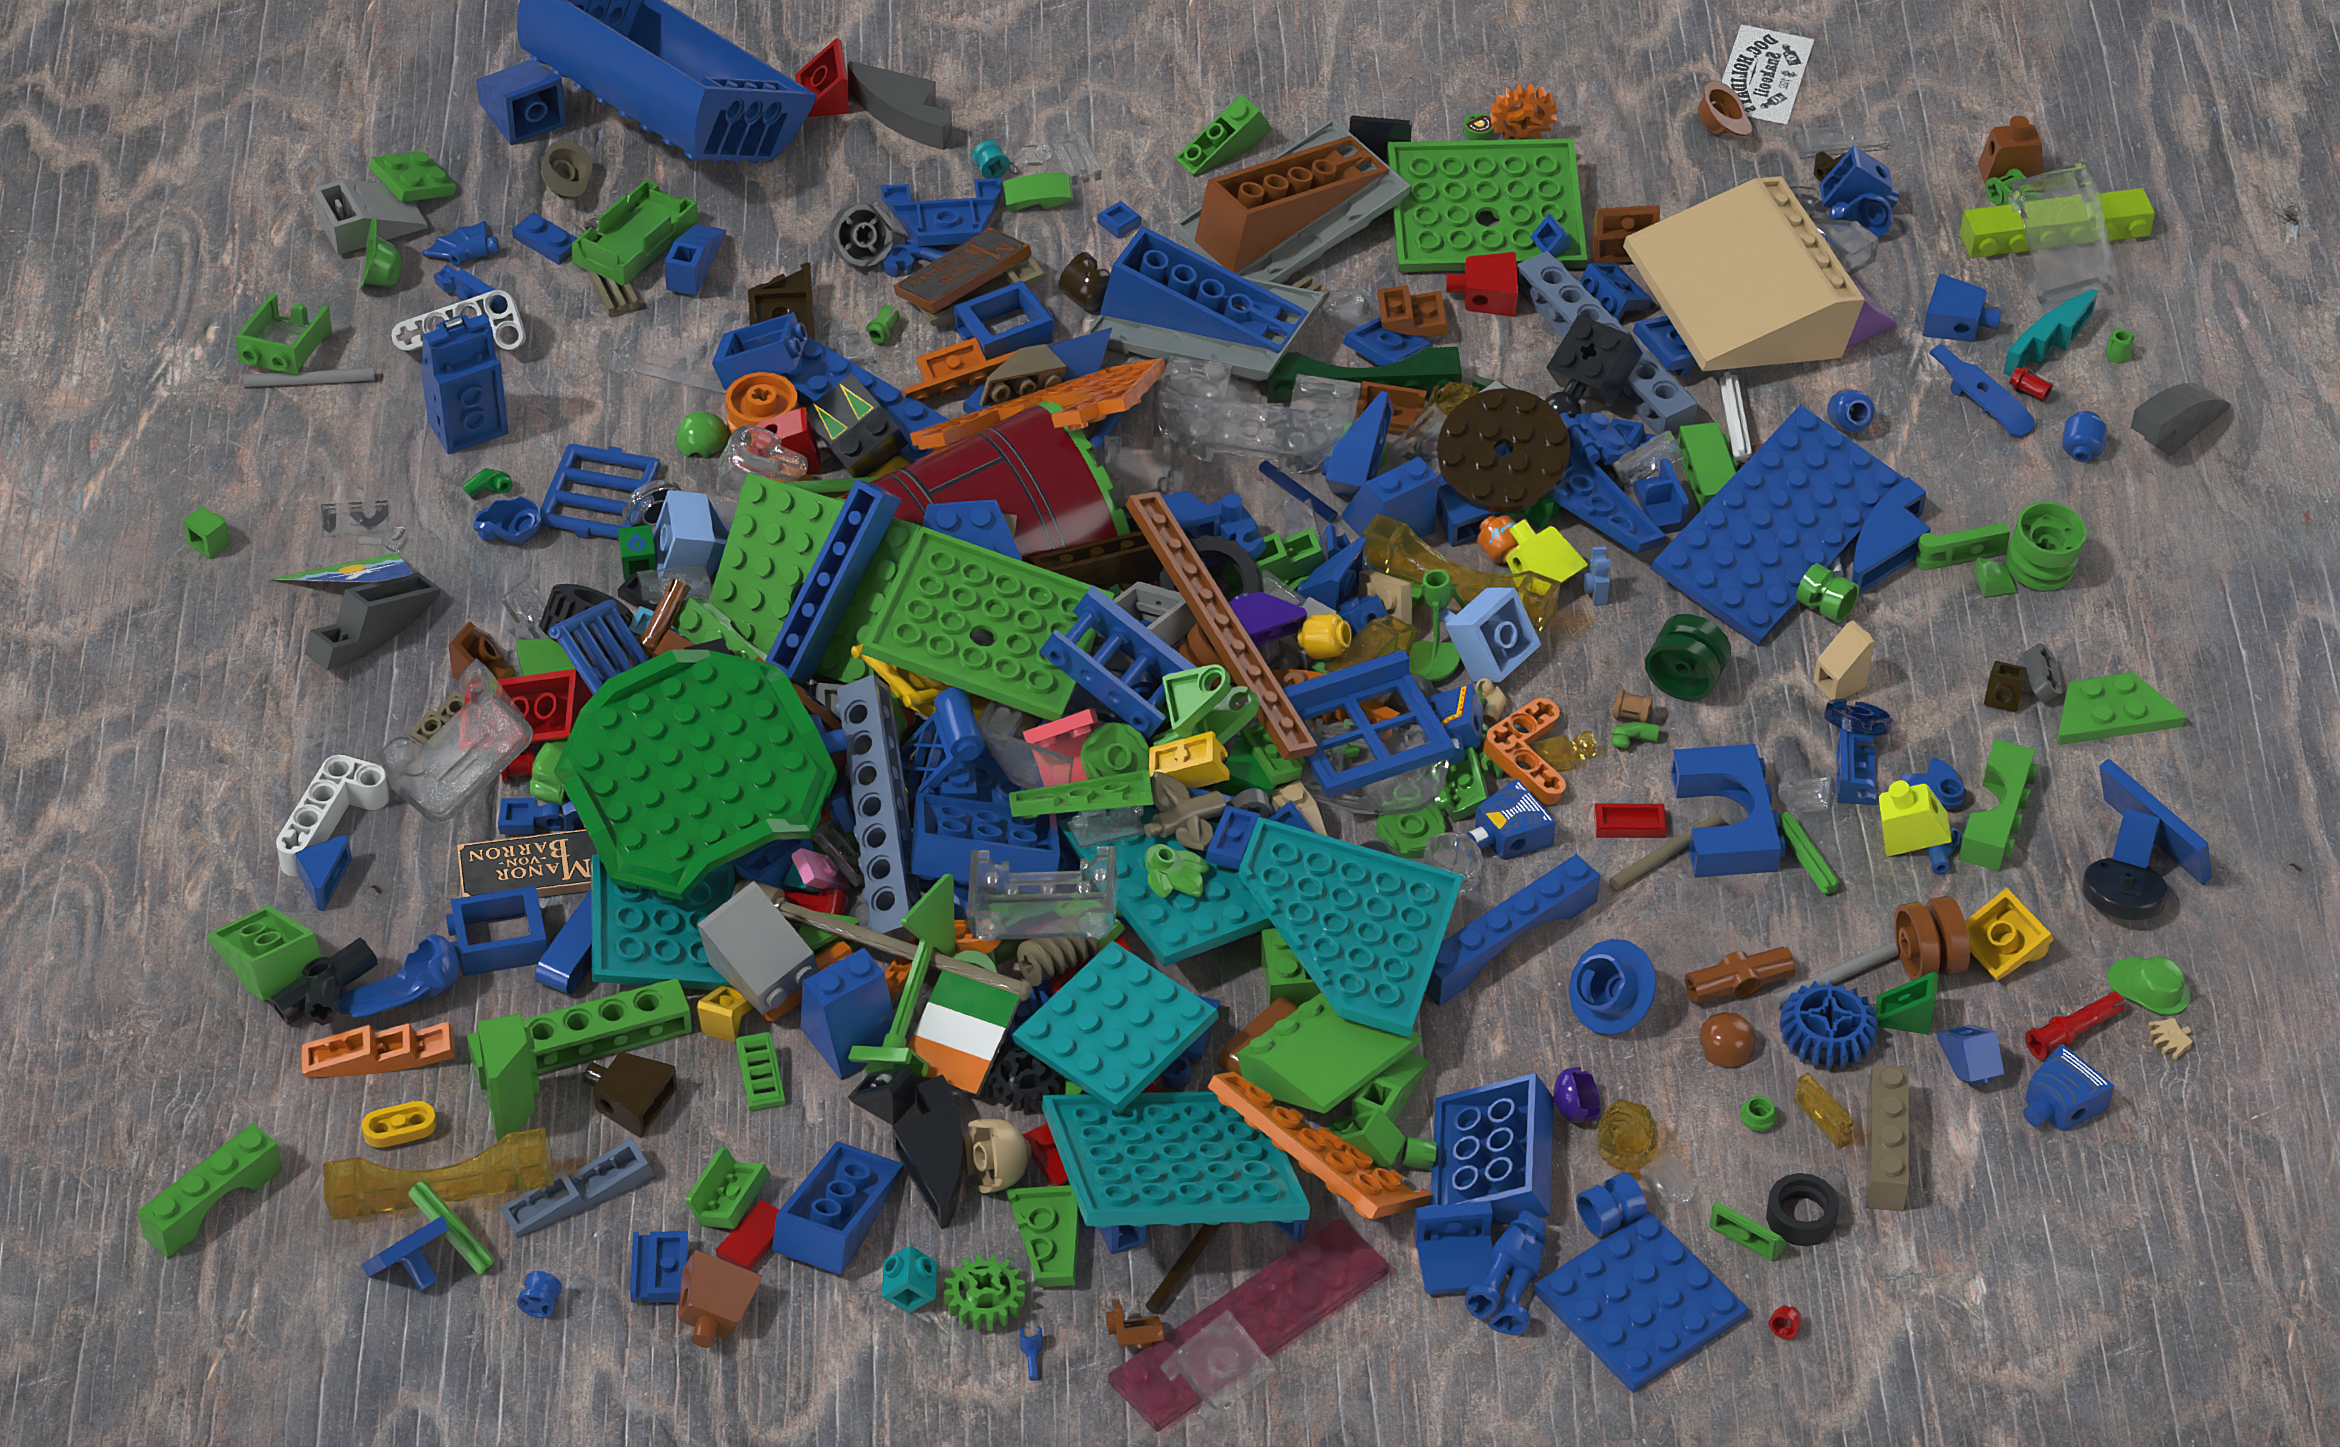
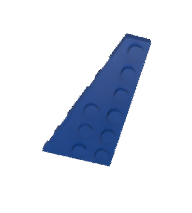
[1494,439,1666,554]

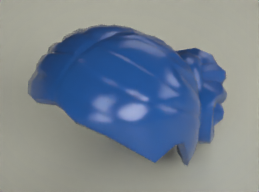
[1828,192,1892,239]
[473,496,542,543]

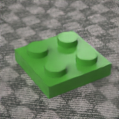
[369,151,456,202]

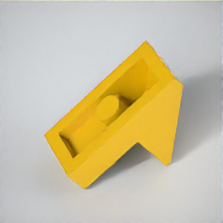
[697,986,754,1043]

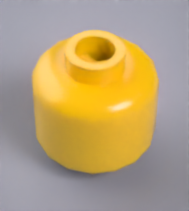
[1298,613,1351,659]

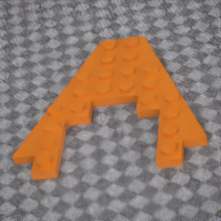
[910,358,1166,452]

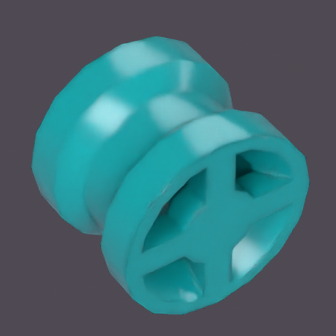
[972,140,1010,179]

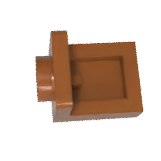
[1106,1299,1164,1348]

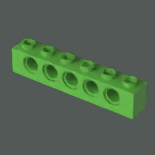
[467,978,692,1090]

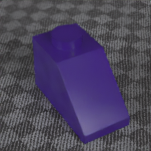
[1228,591,1308,647]

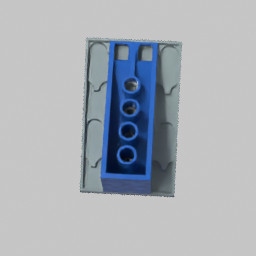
[1085,226,1325,381]

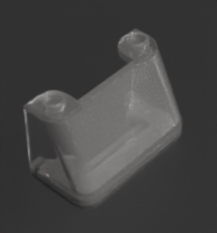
[2008,161,2122,304]
[377,658,533,824]
[967,846,1120,941]

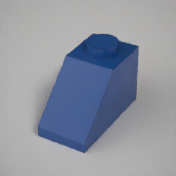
[1936,1024,2004,1086]

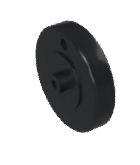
[2081,858,2169,920]

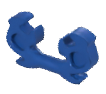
[883,238,948,278]

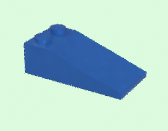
[772,1141,904,1274]

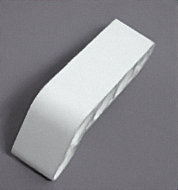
[391,290,526,351]
[276,755,389,876]

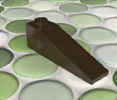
[1028,531,1164,586]

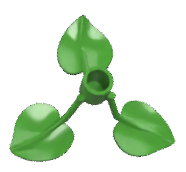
[1374,569,1529,682]

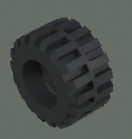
[539,584,633,657]

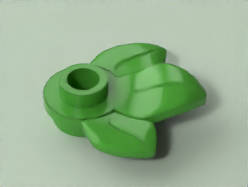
[1145,844,1209,899]

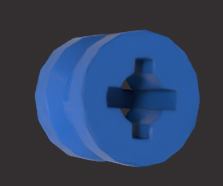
[517,1271,562,1318]

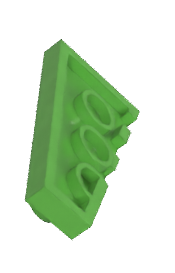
[1009,769,1154,819]

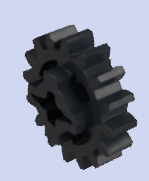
[987,1042,1065,1111]

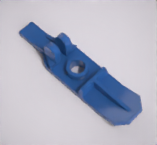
[1929,344,2034,438]

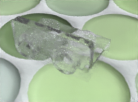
[1612,431,1684,490]

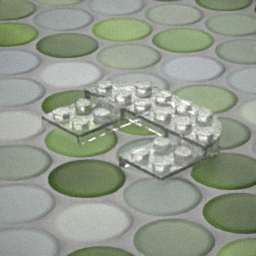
[1157,356,1361,473]

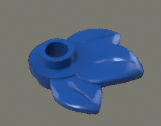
[1901,757,1967,809]

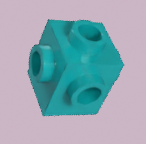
[881,1245,938,1313]

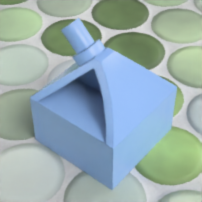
[653,490,732,588]
[1439,588,1542,682]

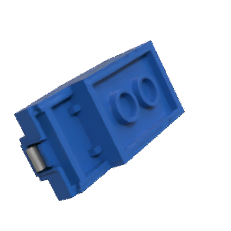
[422,314,509,455]

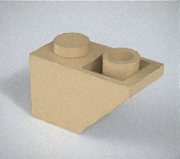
[1813,620,1874,703]

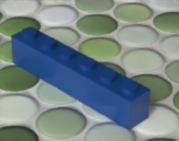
[765,479,902,683]

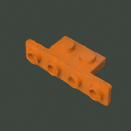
[902,337,1016,403]

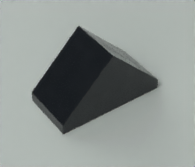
[848,1065,915,1126]

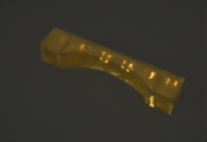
[1362,513,1561,632]
[323,1127,554,1221]

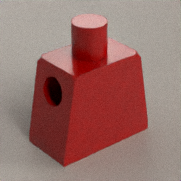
[1446,252,1518,317]
[740,407,822,475]

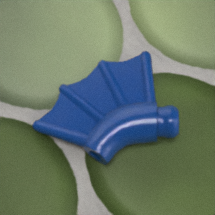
[422,221,499,266]

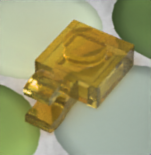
[1533,731,1596,772]

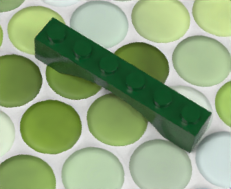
[1265,347,1462,403]

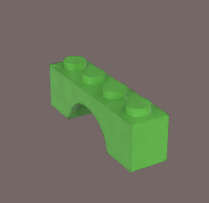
[672,596,803,686]
[1958,739,2039,871]
[138,1123,283,1258]

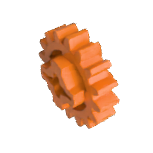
[1490,83,1558,140]

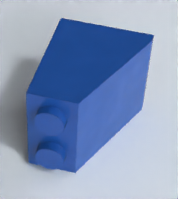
[476,60,566,145]
[1342,457,1438,558]
[800,948,895,1080]

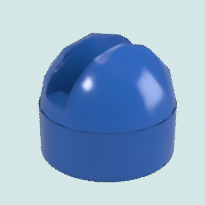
[1162,1056,1192,1088]

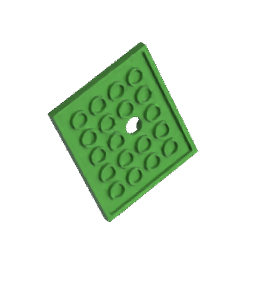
[1387,138,1588,272]
[709,472,922,684]
[861,526,1114,721]

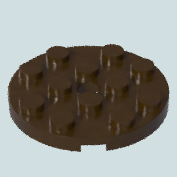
[1437,388,1570,513]

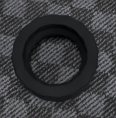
[1766,1173,1839,1246]

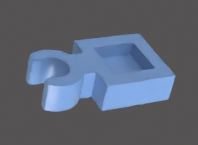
[1583,546,1610,606]

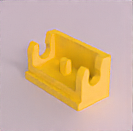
[1149,731,1229,789]

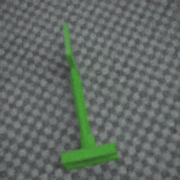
[848,874,955,1077]

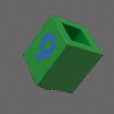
[618,525,657,580]

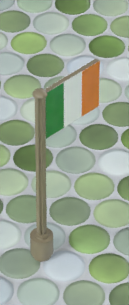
[732,879,1032,1096]

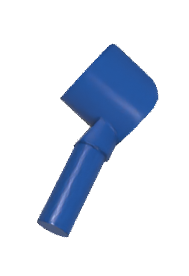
[1020,1326,1043,1381]

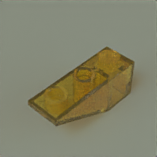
[1323,615,1417,673]

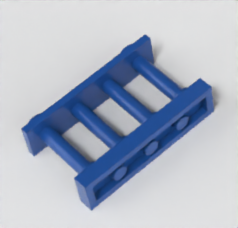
[1039,585,1197,739]

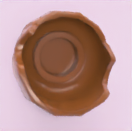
[1700,1012,1755,1067]

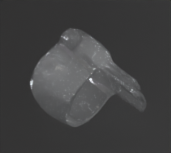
[718,425,808,494]

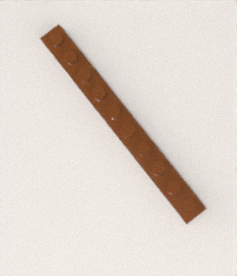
[1126,491,1318,761]

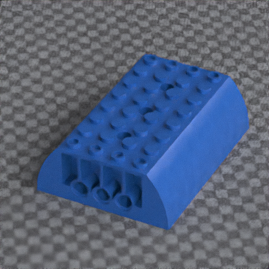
[517,0,817,163]

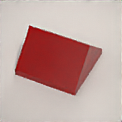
[795,38,849,117]

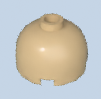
[963,1118,1031,1194]

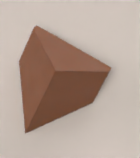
[448,621,515,684]

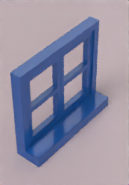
[1282,650,1455,798]

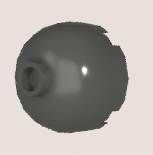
[829,203,894,266]

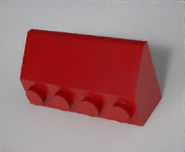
[460,669,602,752]

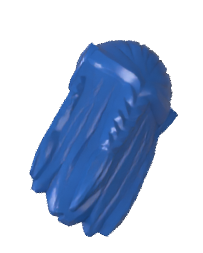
[338,934,459,1018]

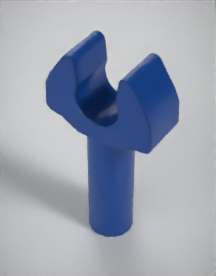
[1204,526,1267,571]

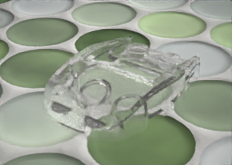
[1302,719,1449,815]

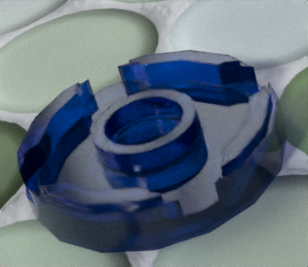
[1824,699,1893,736]

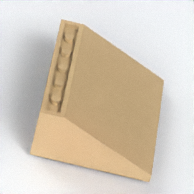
[1623,176,1865,371]

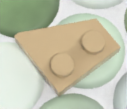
[1358,569,1413,648]

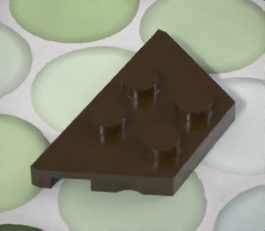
[748,263,815,340]

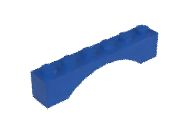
[1425,854,1600,1006]

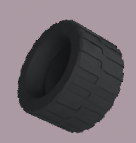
[1159,535,1263,634]

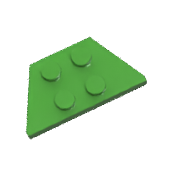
[2057,672,2186,745]

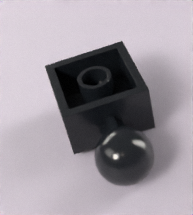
[1545,314,1643,418]

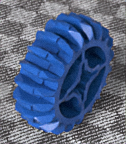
[1779,980,1878,1071]

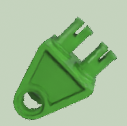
[1152,664,1260,746]

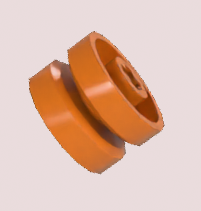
[725,372,798,449]

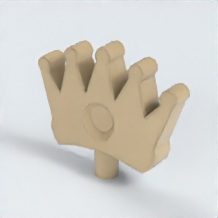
[2148,1018,2192,1061]

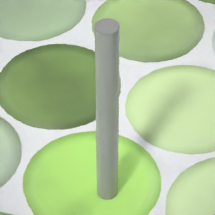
[243,368,375,388]
[1772,943,1899,1008]

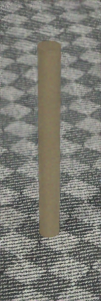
[1609,813,1724,890]

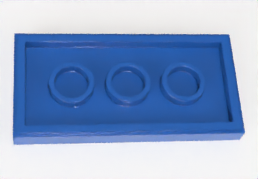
[2099,759,2212,885]

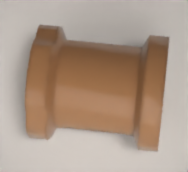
[1613,688,1653,723]

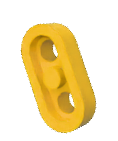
[361,1101,436,1148]

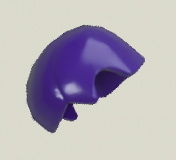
[1553,1067,1601,1123]

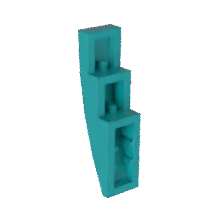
[2003,288,2098,377]

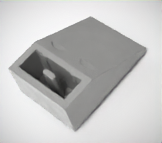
[312,179,428,255]

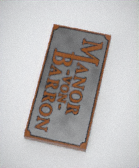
[893,227,1032,313]

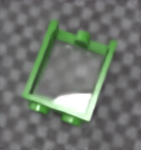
[236,294,332,376]

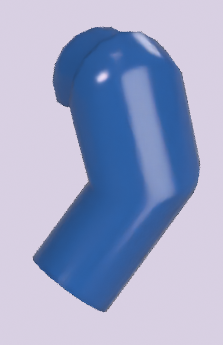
[1928,827,1962,874]

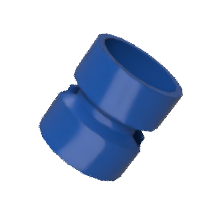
[1576,1172,1647,1237]

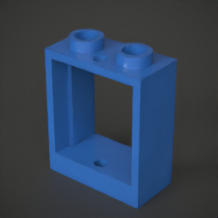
[954,281,1055,361]
[712,312,807,390]
[446,886,547,976]

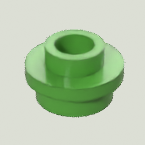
[1740,1096,1777,1131]

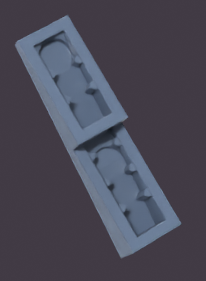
[499,1138,656,1238]

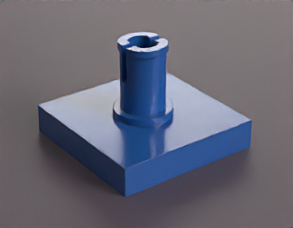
[361,1216,450,1291]

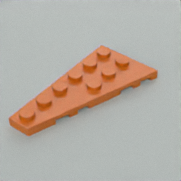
[1208,1072,1433,1220]

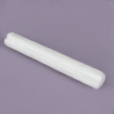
[1719,372,1753,463]

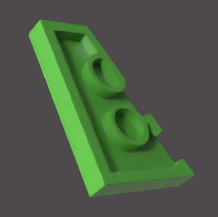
[1006,1185,1080,1287]

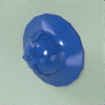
[1569,939,1657,1035]

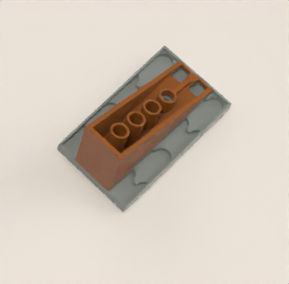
[1174,118,1411,284]

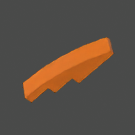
[301,1021,456,1077]

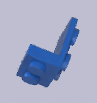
[1413,1201,1493,1295]

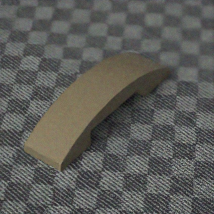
[917,255,1045,326]

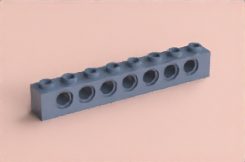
[1517,251,1697,438]
[836,674,922,943]

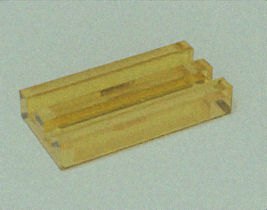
[1794,1072,1854,1149]

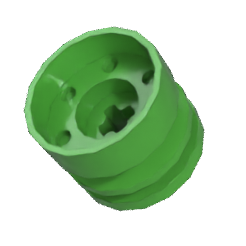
[2005,501,2087,591]

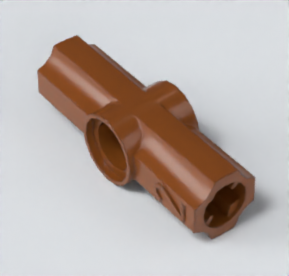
[1684,946,1796,1004]

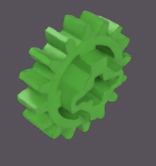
[944,1254,1025,1331]

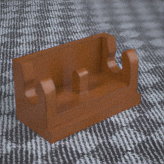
[1356,381,1427,439]

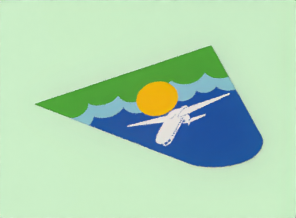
[270,552,413,582]

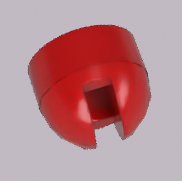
[1769,1305,1802,1339]

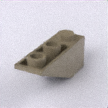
[979,344,1067,407]

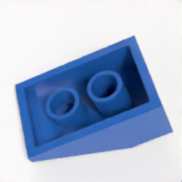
[1322,391,1394,498]

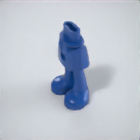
[1465,1210,1546,1335]

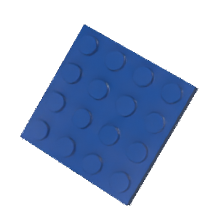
[1534,1211,1748,1393]

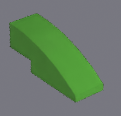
[1219,527,1327,585]

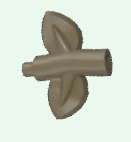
[1144,771,1226,851]

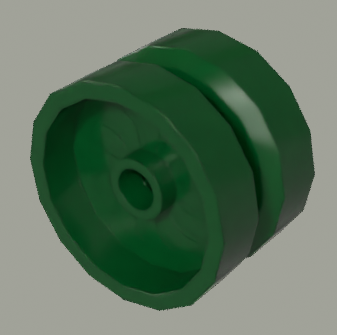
[1645,614,1731,701]

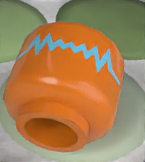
[1477,515,1519,565]

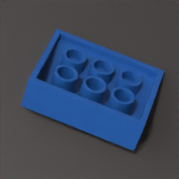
[911,792,1060,895]
[1430,1073,1554,1224]

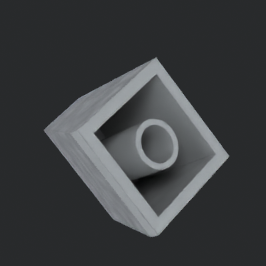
[697,881,819,1015]

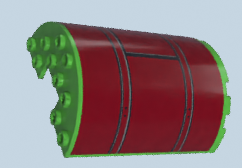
[836,400,1130,563]

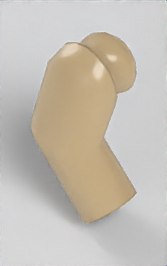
[1475,678,1506,727]

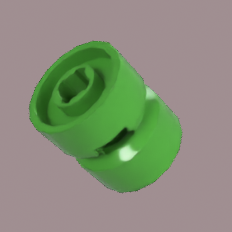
[1796,563,1859,623]

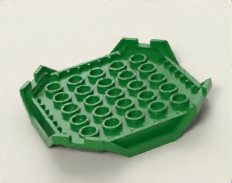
[554,649,838,901]

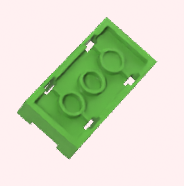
[572,179,698,286]

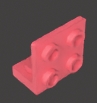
[1023,709,1100,786]

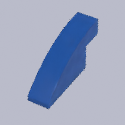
[1851,477,1931,594]

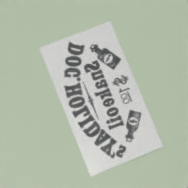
[1722,24,1814,124]

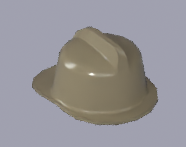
[541,140,592,198]

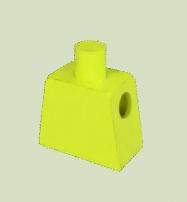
[1506,519,1588,605]
[1879,780,1952,857]

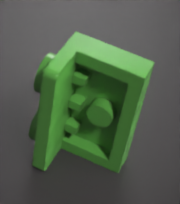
[1426,747,1489,822]
[685,1148,771,1228]

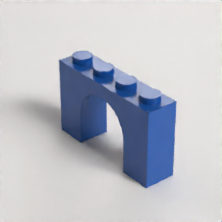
[1670,744,1785,878]

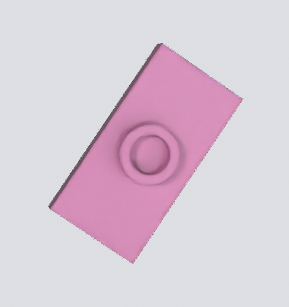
[791,848,851,893]

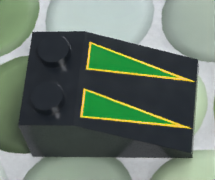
[806,373,909,478]

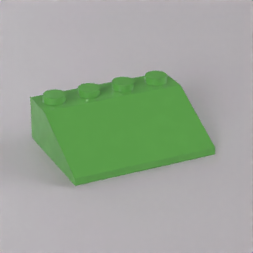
[1236,992,1422,1114]

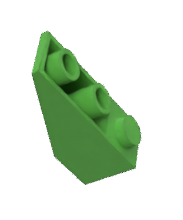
[1175,94,1273,177]
[1351,1052,1431,1124]

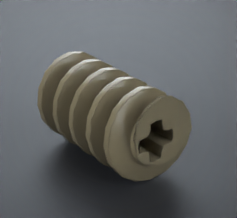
[1017,917,1099,986]

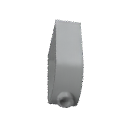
[1091,581,1196,669]

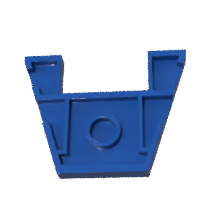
[881,178,1003,247]
[922,499,1023,561]

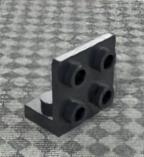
[1349,115,1412,165]

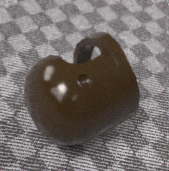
[1059,252,1111,311]

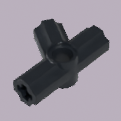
[270,937,378,1026]

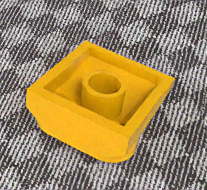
[1965,888,2054,981]

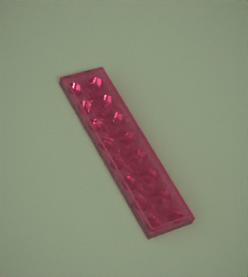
[1108,1217,1389,1432]

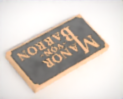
[457,829,598,897]

